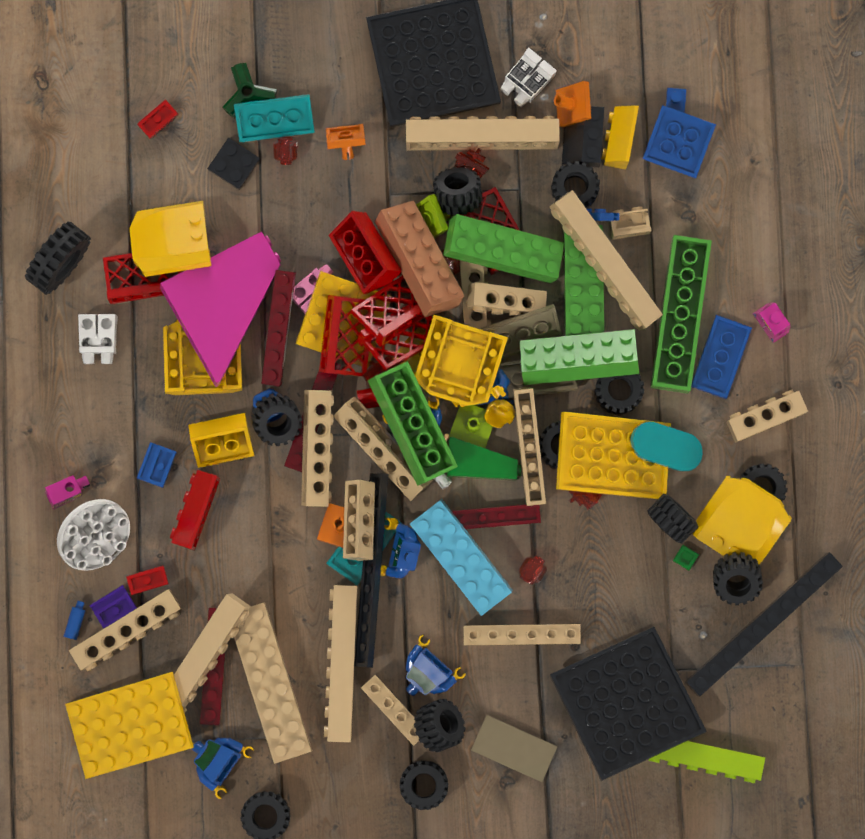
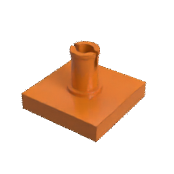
[554,81,591,128]
[326,124,366,160]
[317,503,344,548]

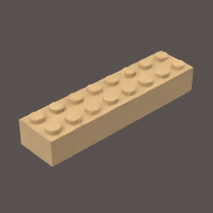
[406,116,560,151]
[234,603,313,764]

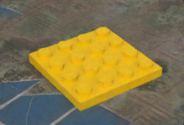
[295,271,392,369]

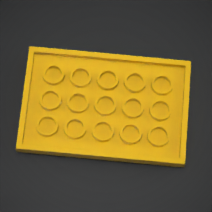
[556,412,671,499]
[65,672,194,779]

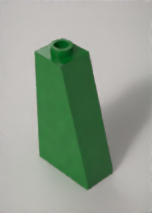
[447,437,521,481]

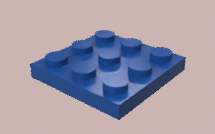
[642,105,716,178]

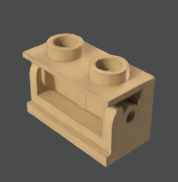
[609,207,651,240]

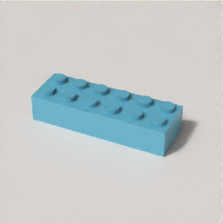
[410,499,513,616]

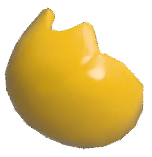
[484,399,516,428]

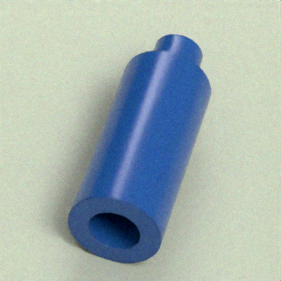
[63,600,86,640]

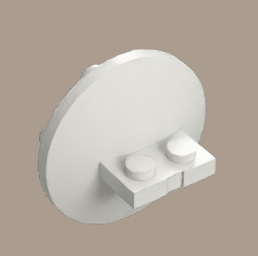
[57,499,130,571]

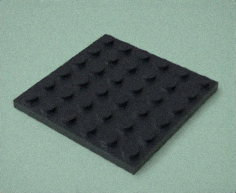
[366,0,501,128]
[550,627,707,781]

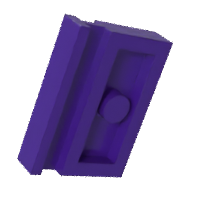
[89,585,137,629]

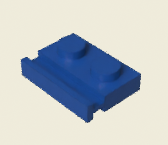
[586,208,620,221]
[137,442,177,488]

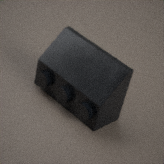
[561,106,605,168]

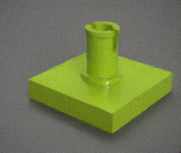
[416,194,451,239]
[449,405,493,448]

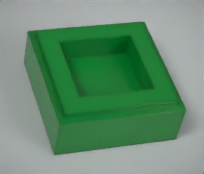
[673,544,699,571]

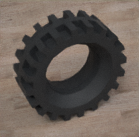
[25,221,91,295]

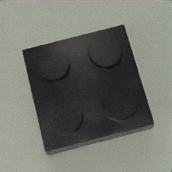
[207,138,260,190]

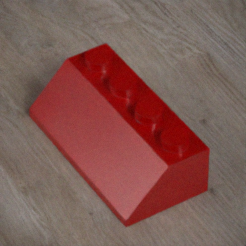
[328,211,402,295]
[170,470,220,551]

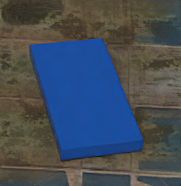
[691,315,752,399]

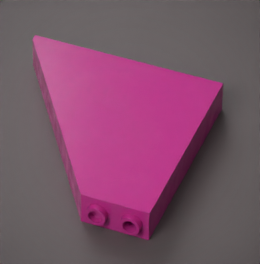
[160,232,281,387]

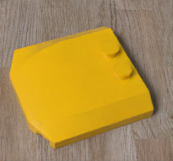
[130,201,212,277]
[415,315,508,406]
[163,319,242,395]
[692,476,792,564]

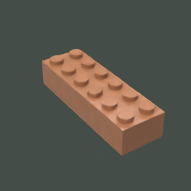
[375,200,464,317]

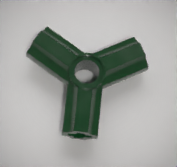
[222,63,277,119]

